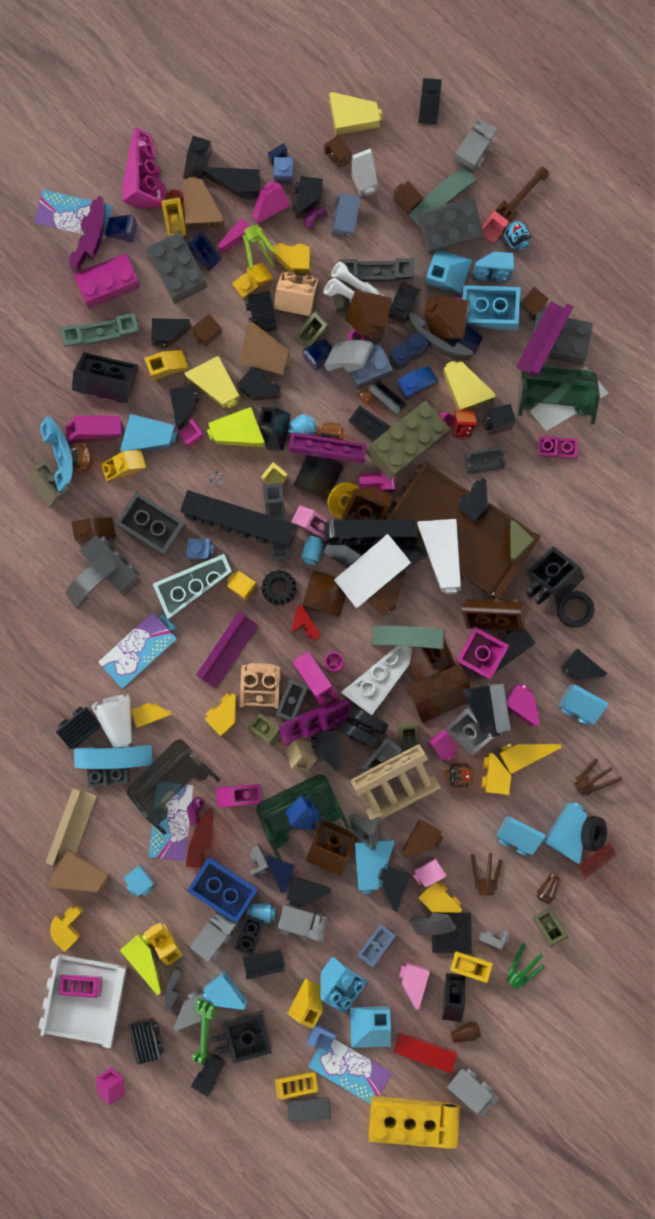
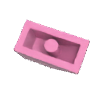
[291,506,329,542]
[413,857,446,888]
[399,962,430,1009]

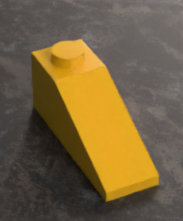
[498,743,562,774]

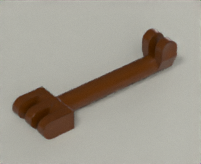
[495,166,549,223]

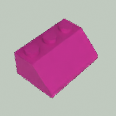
[74,253,141,309]

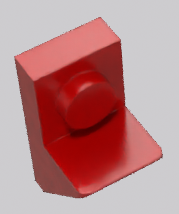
[291,603,321,641]

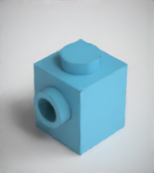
[123,865,155,896]

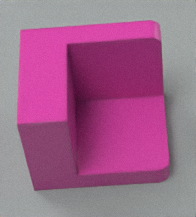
[178,419,204,448]
[96,1067,125,1105]

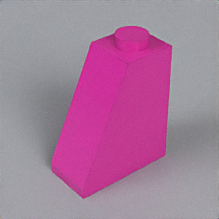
[65,416,123,443]
[293,652,340,707]

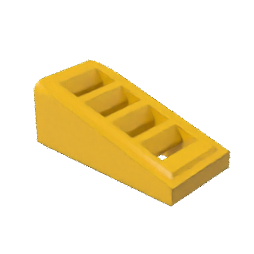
[274,1072,318,1100]

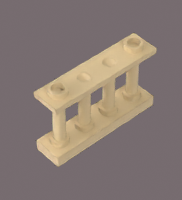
[350,744,441,820]

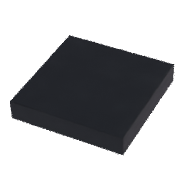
[432,912,472,953]

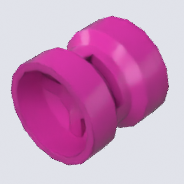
[324,652,344,672]

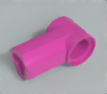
[359,471,397,492]

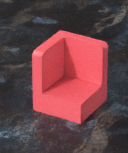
[481,210,509,244]

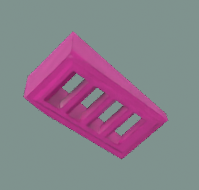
[217,219,251,254]
[59,975,102,998]

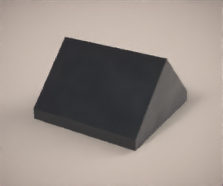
[293,455,344,501]

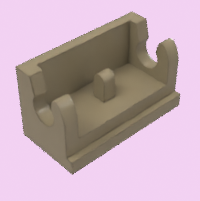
[25,460,70,508]

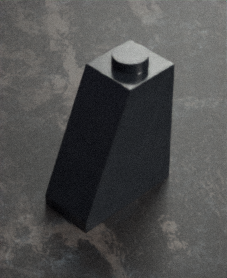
[463,684,511,737]

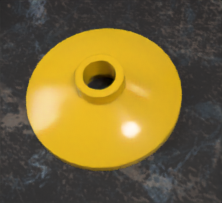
[328,482,359,519]

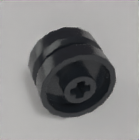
[339,706,389,750]

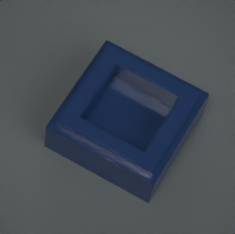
[268,143,288,165]

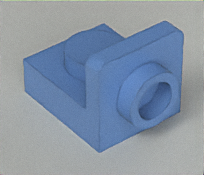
[186,538,214,560]

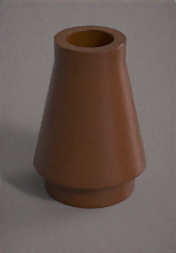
[536,873,560,904]
[451,1021,481,1044]

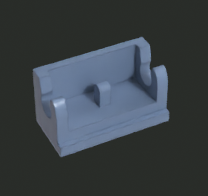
[330,193,361,237]
[357,924,398,968]

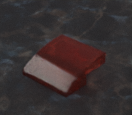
[577,843,616,880]

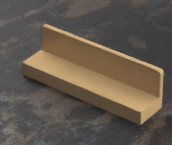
[46,788,97,865]

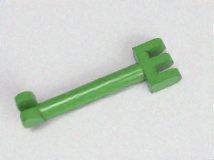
[192,998,216,1065]

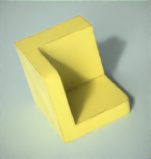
[261,462,288,485]

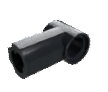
[191,1053,226,1097]

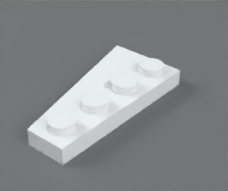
[341,646,413,715]

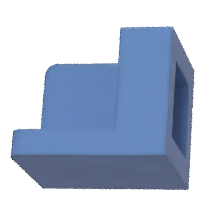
[307,1023,336,1051]

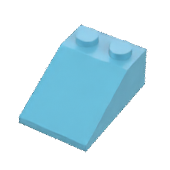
[463,286,521,331]

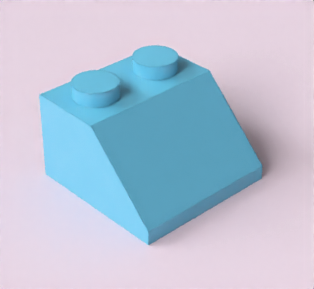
[558,684,609,726]
[496,816,546,856]
[203,970,248,1010]

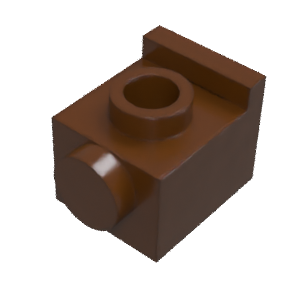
[324,135,352,168]

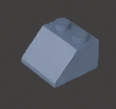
[349,341,392,390]

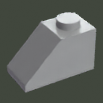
[174,990,207,1032]

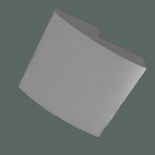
[324,340,374,373]

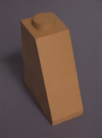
[183,177,224,230]
[239,322,292,375]
[47,850,109,893]

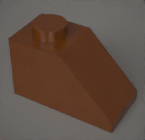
[71,517,115,544]

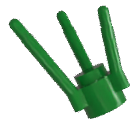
[506,943,544,990]

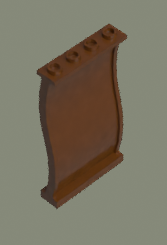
[383,461,541,600]

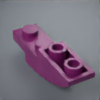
[68,196,106,272]

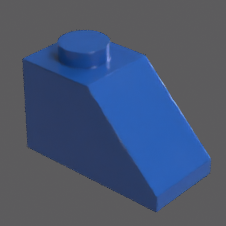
[397,366,439,401]

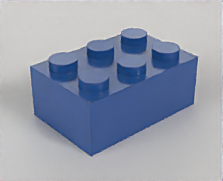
[187,856,258,923]

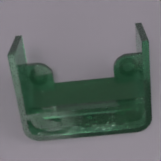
[518,365,600,424]
[256,774,350,862]

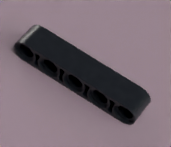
[324,520,418,545]

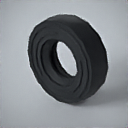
[581,816,607,852]

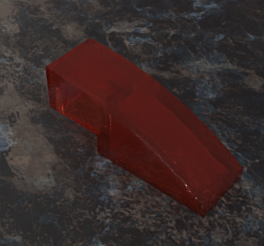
[186,808,213,868]

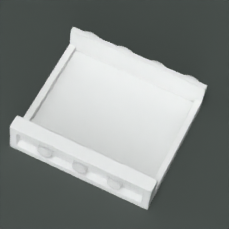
[39,954,128,1048]

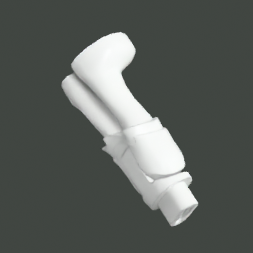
[324,262,384,302]

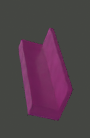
[516,302,573,378]
[288,432,367,464]
[196,611,258,688]

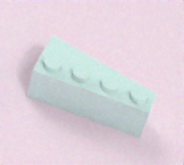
[153,554,232,619]

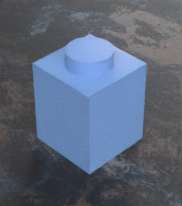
[273,157,293,184]

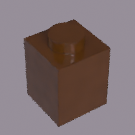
[393,181,423,216]
[192,314,222,347]

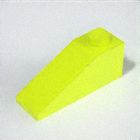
[120,933,162,996]

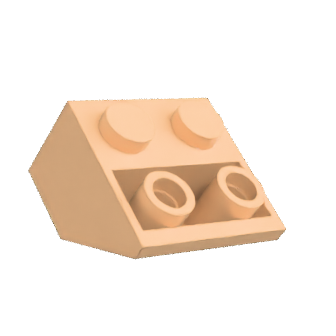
[273,271,319,316]

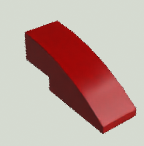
[394,1032,457,1073]

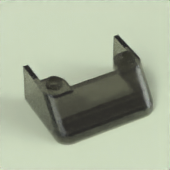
[127,739,221,835]

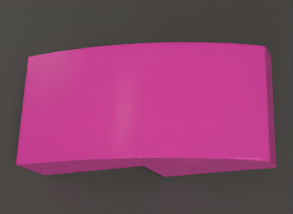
[538,436,578,459]

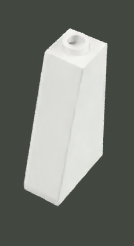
[418,519,461,594]

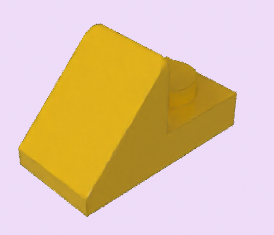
[161,198,187,237]
[232,263,273,299]
[450,951,493,983]

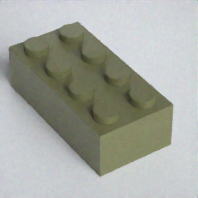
[366,401,450,481]

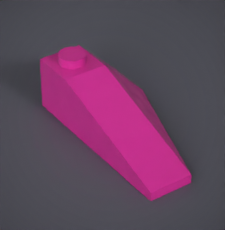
[122,127,166,208]

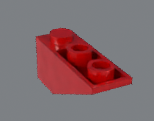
[452,410,477,440]

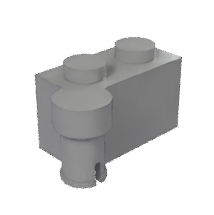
[454,117,498,172]
[278,904,328,941]
[189,911,237,961]
[447,1068,500,1117]

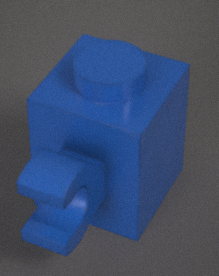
[285,796,322,831]

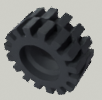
[262,570,296,605]

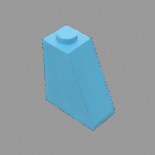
[120,414,178,452]
[543,802,587,864]
[355,839,394,894]

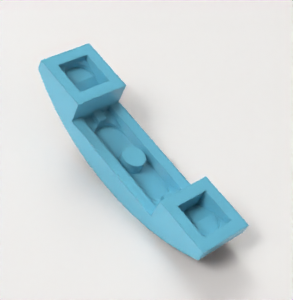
[39,417,73,492]
[74,745,153,769]

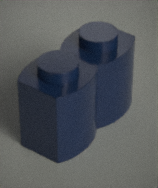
[389,332,428,370]

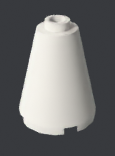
[92,694,132,748]

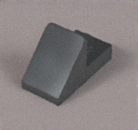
[363,737,402,771]
[349,813,381,850]

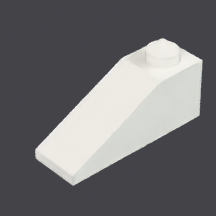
[351,149,378,196]

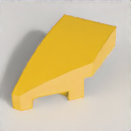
[130,703,173,728]

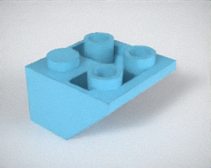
[425,249,472,295]
[472,251,514,283]
[321,956,368,1013]
[350,1006,391,1048]

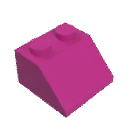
[456,627,509,680]
[506,684,540,727]

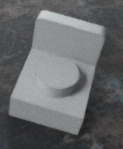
[250,844,269,876]
[478,928,510,950]

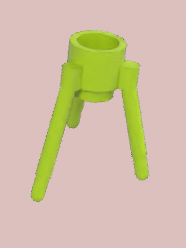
[242,224,275,269]

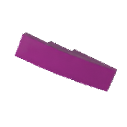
[279,699,351,744]

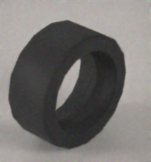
[556,591,595,628]

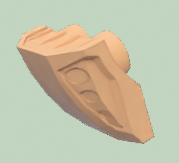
[240,663,280,709]

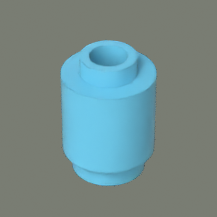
[301,536,324,566]
[247,903,276,924]

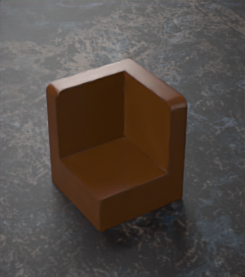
[520,287,549,320]

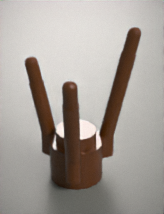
[574,758,622,796]
[471,853,502,896]

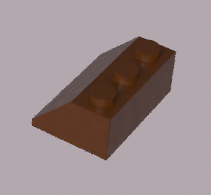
[462,598,526,631]
[406,664,471,723]

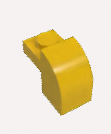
[50,905,84,952]
[144,922,184,966]

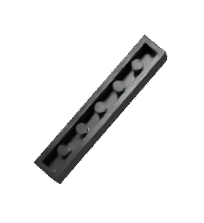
[180,490,298,550]

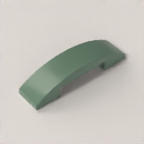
[409,167,476,227]
[60,313,139,347]
[371,626,445,649]

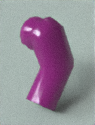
[303,206,327,229]
[187,797,205,825]

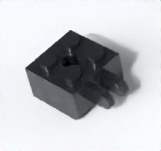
[526,546,585,605]
[212,1010,272,1063]

